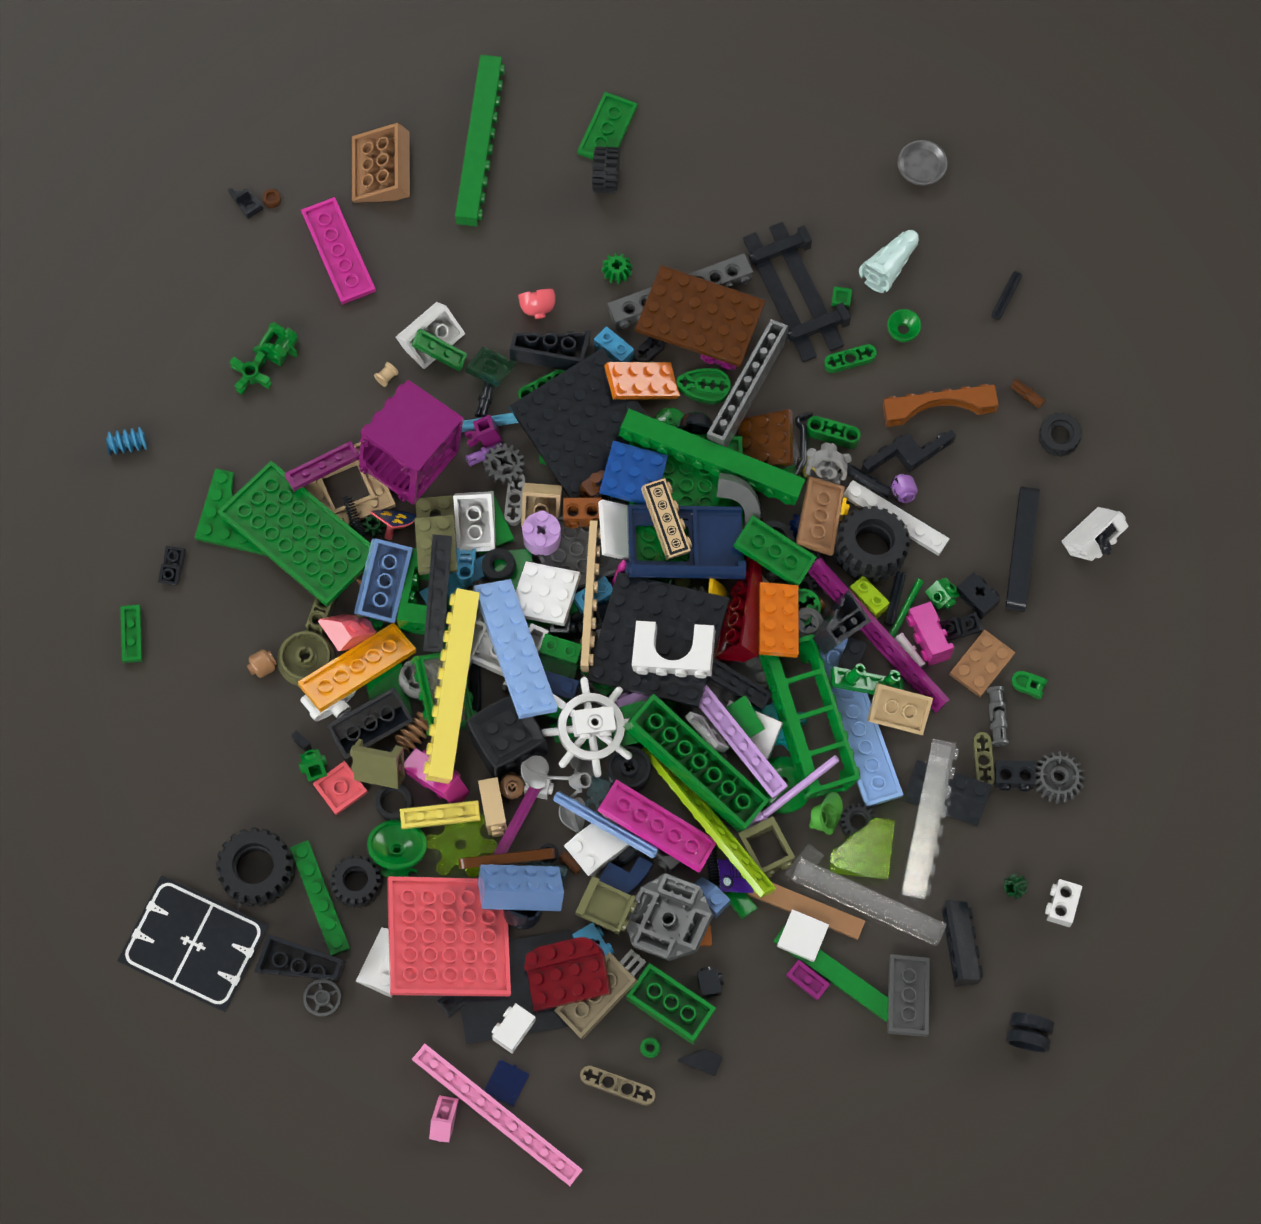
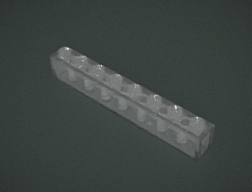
[901,739,959,899]
[791,858,947,946]

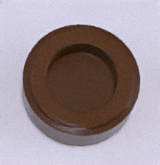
[262,189,281,208]

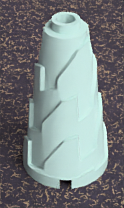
[859,230,919,293]

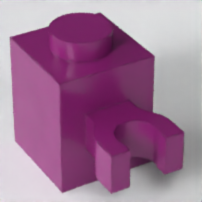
[465,415,502,448]

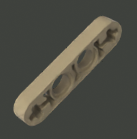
[580,1066,655,1106]

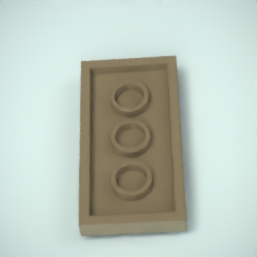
[554,952,638,1039]

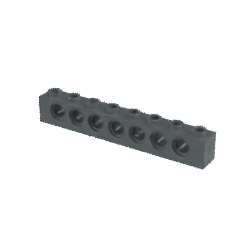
[607,253,753,329]

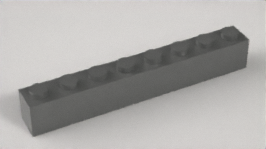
[707,319,788,447]

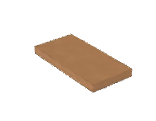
[796,476,845,556]

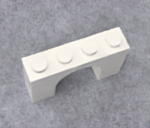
[632,621,716,678]

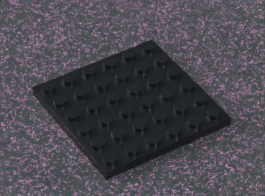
[509,348,647,498]
[587,572,730,708]

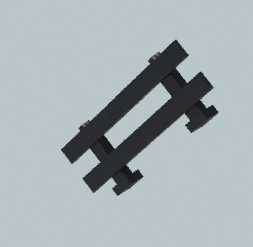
[743,222,851,362]

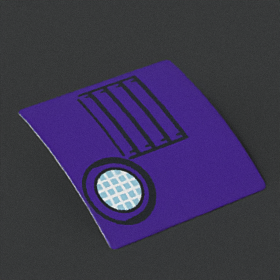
[717,859,753,893]

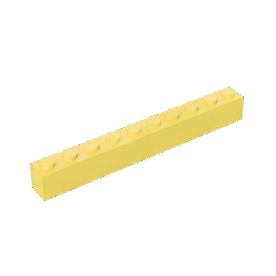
[423,588,480,784]

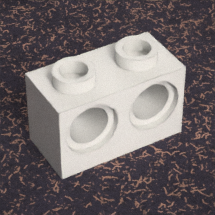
[1045,879,1082,927]

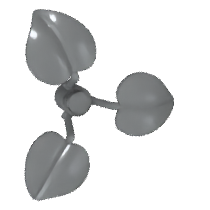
[521,756,594,833]

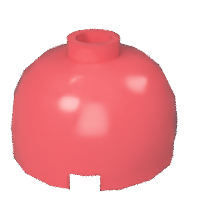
[518,289,555,319]

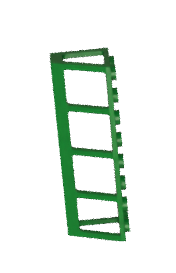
[759,634,861,800]

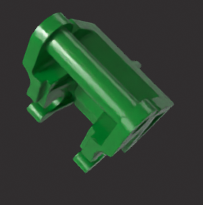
[253,322,298,367]

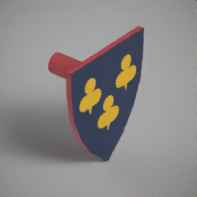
[370,510,416,540]

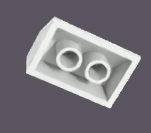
[396,302,465,369]
[356,927,393,998]

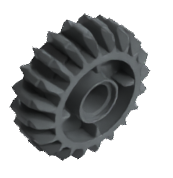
[1035,751,1085,804]

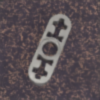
[504,474,526,526]

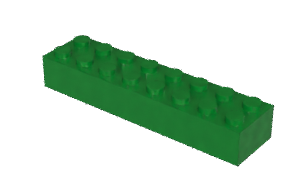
[623,694,769,833]

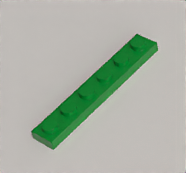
[290,840,350,956]

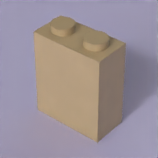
[478,777,507,837]

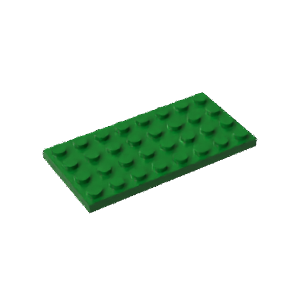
[217,461,371,607]

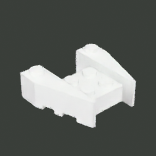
[468,605,549,690]

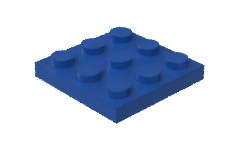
[599,441,668,505]

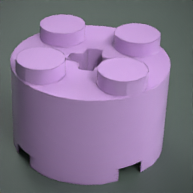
[522,510,561,556]

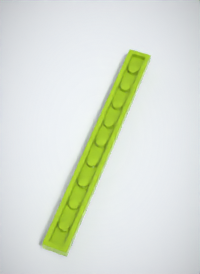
[641,747,776,898]

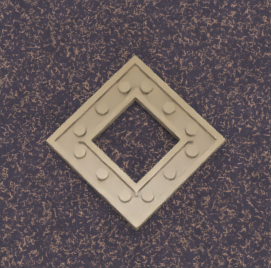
[304,442,396,526]

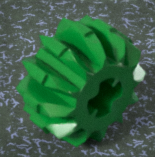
[601,252,633,284]

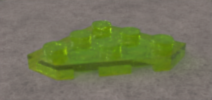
[829,818,895,879]

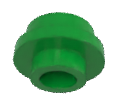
[640,1038,660,1058]

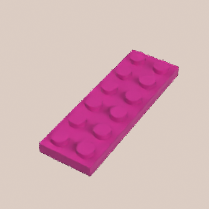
[301,197,376,305]
[597,779,716,873]

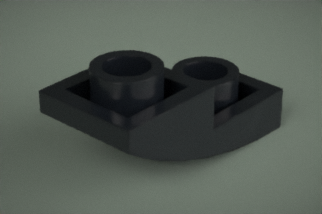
[158,546,186,585]
[940,612,984,641]

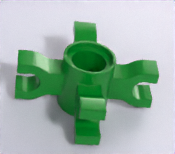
[229,351,272,395]

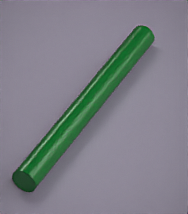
[889,578,924,638]

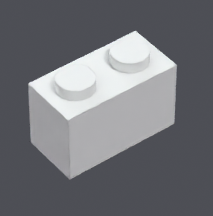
[492,1003,536,1054]

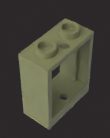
[738,816,795,878]

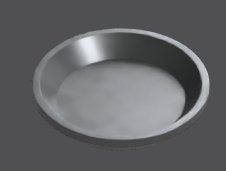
[898,140,948,186]

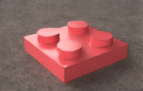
[313,761,368,815]

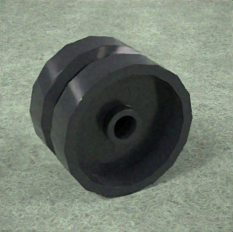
[608,746,651,792]
[1005,1012,1055,1053]

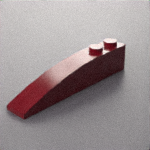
[715,555,763,662]

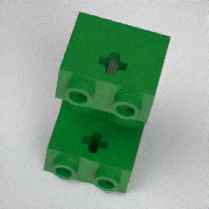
[397,548,429,636]
[539,634,582,721]

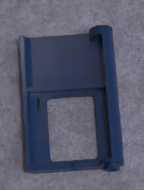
[625,505,746,579]

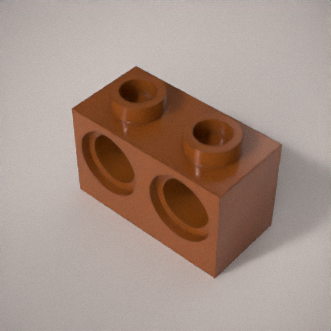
[563,497,602,529]

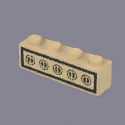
[641,478,692,561]

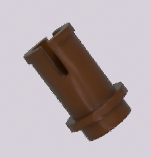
[559,850,582,875]

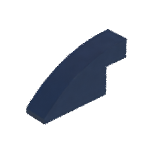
[599,856,653,895]

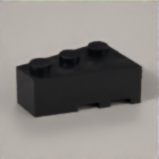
[813,590,871,654]

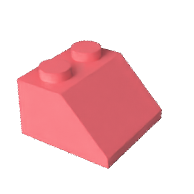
[318,614,376,651]

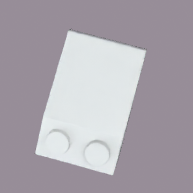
[453,491,495,552]
[564,815,637,876]

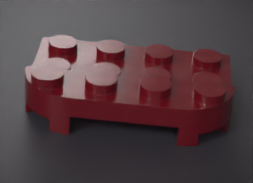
[524,937,611,1012]

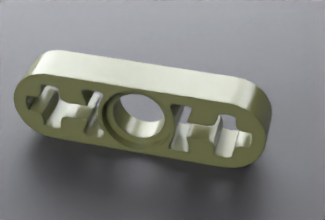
[973,732,995,785]

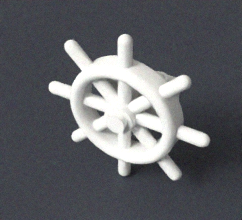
[541,677,632,777]

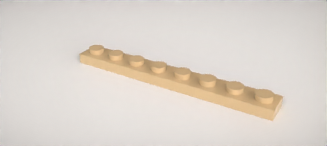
[581,521,601,672]

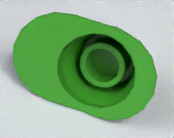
[809,792,843,835]

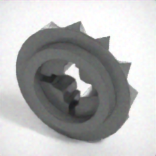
[798,608,823,637]

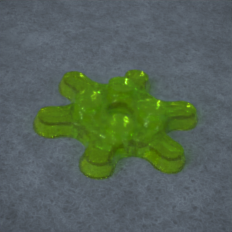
[426,813,497,877]

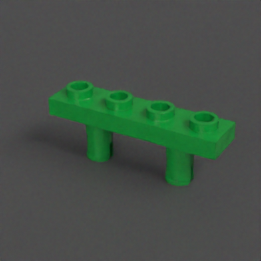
[830,664,904,695]

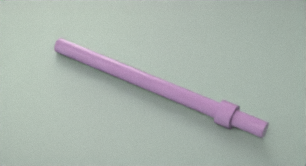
[746,755,840,829]

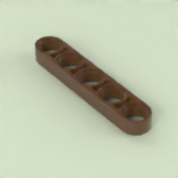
[458,848,555,869]

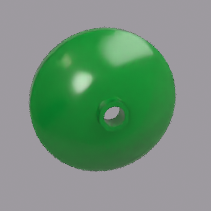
[754,756,809,814]
[367,820,427,870]

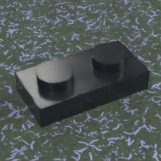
[837,637,867,670]

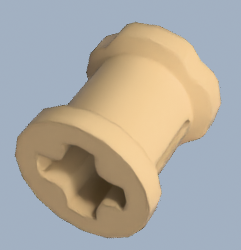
[374,362,399,387]

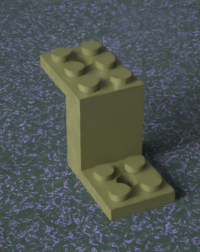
[415,495,458,575]

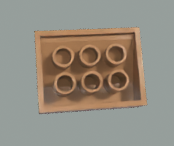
[352,123,410,203]

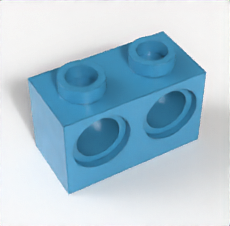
[594,326,634,362]

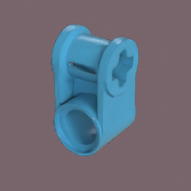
[456,548,476,586]

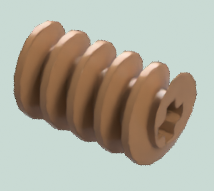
[395,712,429,755]

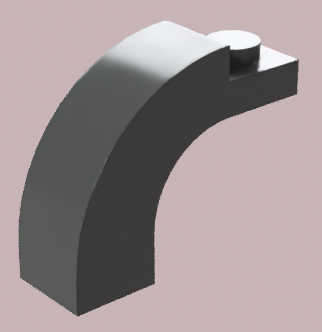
[717,473,760,528]

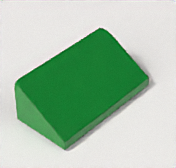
[718,886,758,920]

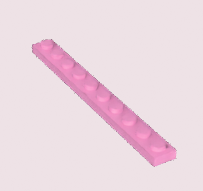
[412,1044,583,1187]

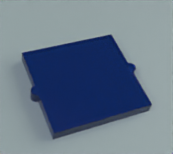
[484,1060,529,1107]

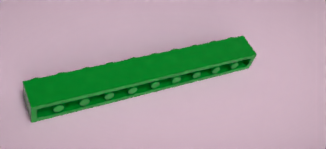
[455,55,505,227]
[619,409,805,506]

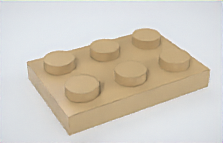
[867,683,933,735]

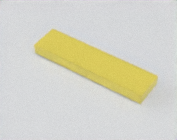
[400,800,480,830]

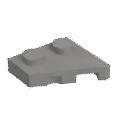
[685,712,729,753]

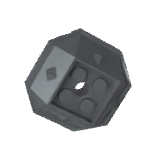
[626,873,713,961]

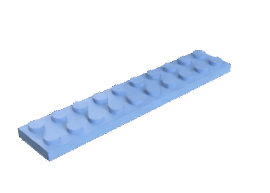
[803,625,903,808]

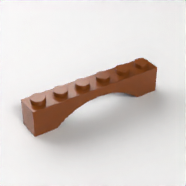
[882,384,999,427]

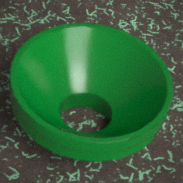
[887,309,921,342]

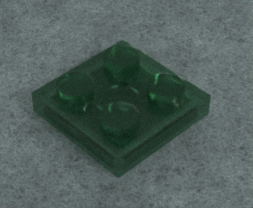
[465,347,516,387]

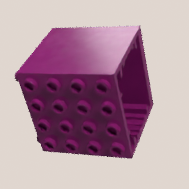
[359,380,463,505]

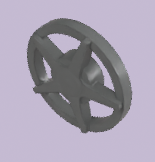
[303,979,341,1017]

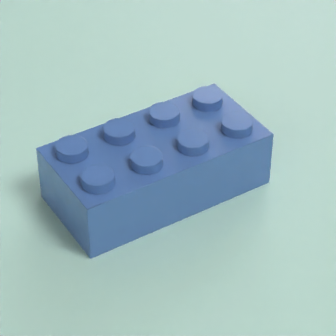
[354,538,413,623]
[478,864,564,911]

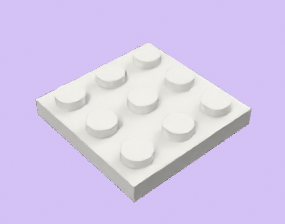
[516,561,581,627]

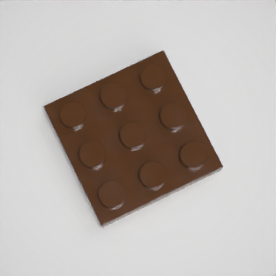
[739,409,793,467]

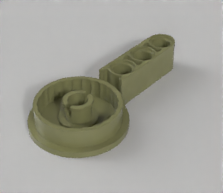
[277,597,338,686]

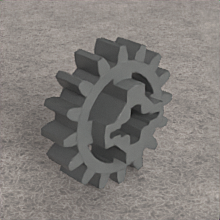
[483,443,524,485]

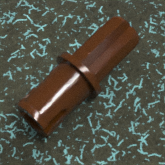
[1010,379,1046,409]

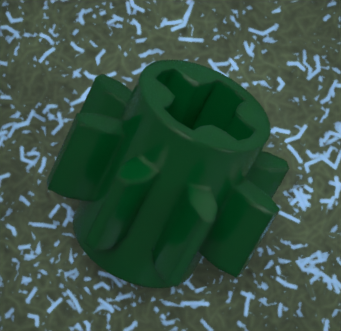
[362,515,386,538]
[1003,873,1028,899]

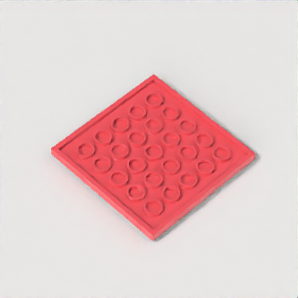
[387,877,511,997]

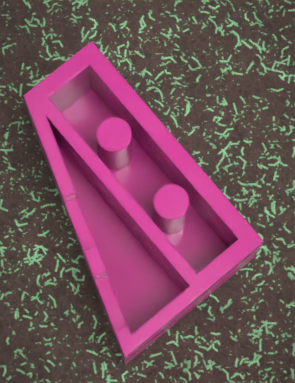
[906,602,954,666]
[404,748,470,803]

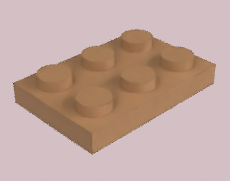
[949,630,1016,697]

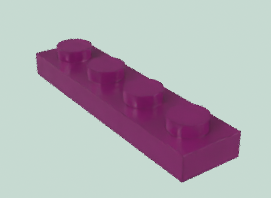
[284,441,360,491]

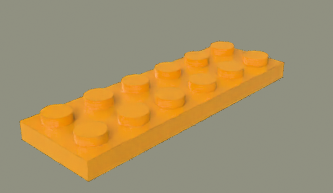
[298,623,416,713]

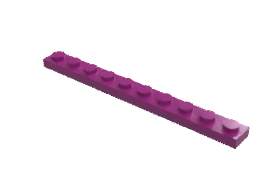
[808,558,950,713]

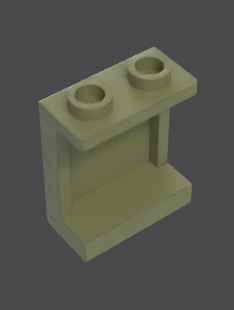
[350,739,405,789]
[575,876,637,935]

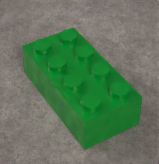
[627,963,716,1045]

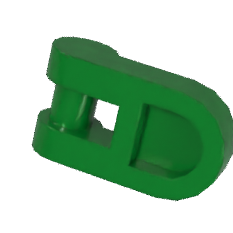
[1011,671,1048,699]

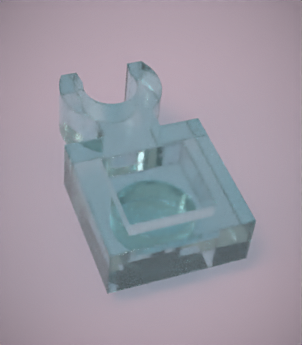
[585,776,611,812]

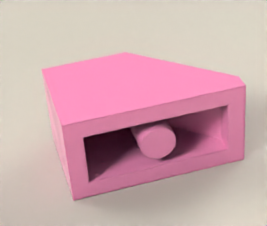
[429,1095,459,1143]

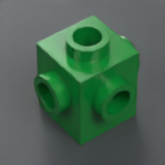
[925,577,960,610]
[298,749,328,782]

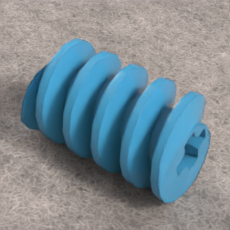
[106,427,147,456]

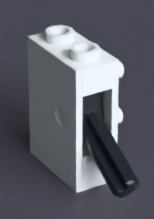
[1062,507,1129,561]

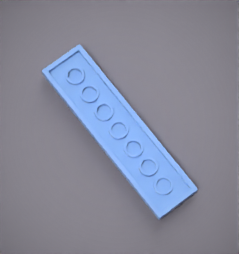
[473,579,558,719]

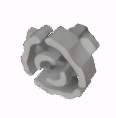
[806,442,852,485]

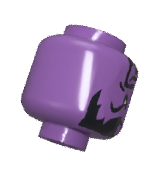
[890,474,918,503]

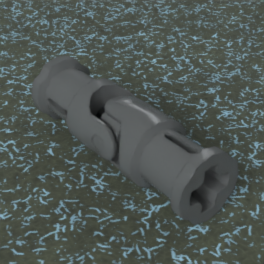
[987,686,1009,747]

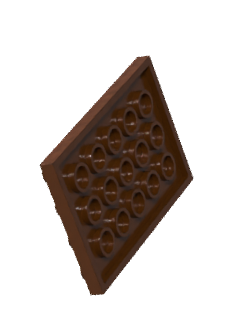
[635,265,766,367]

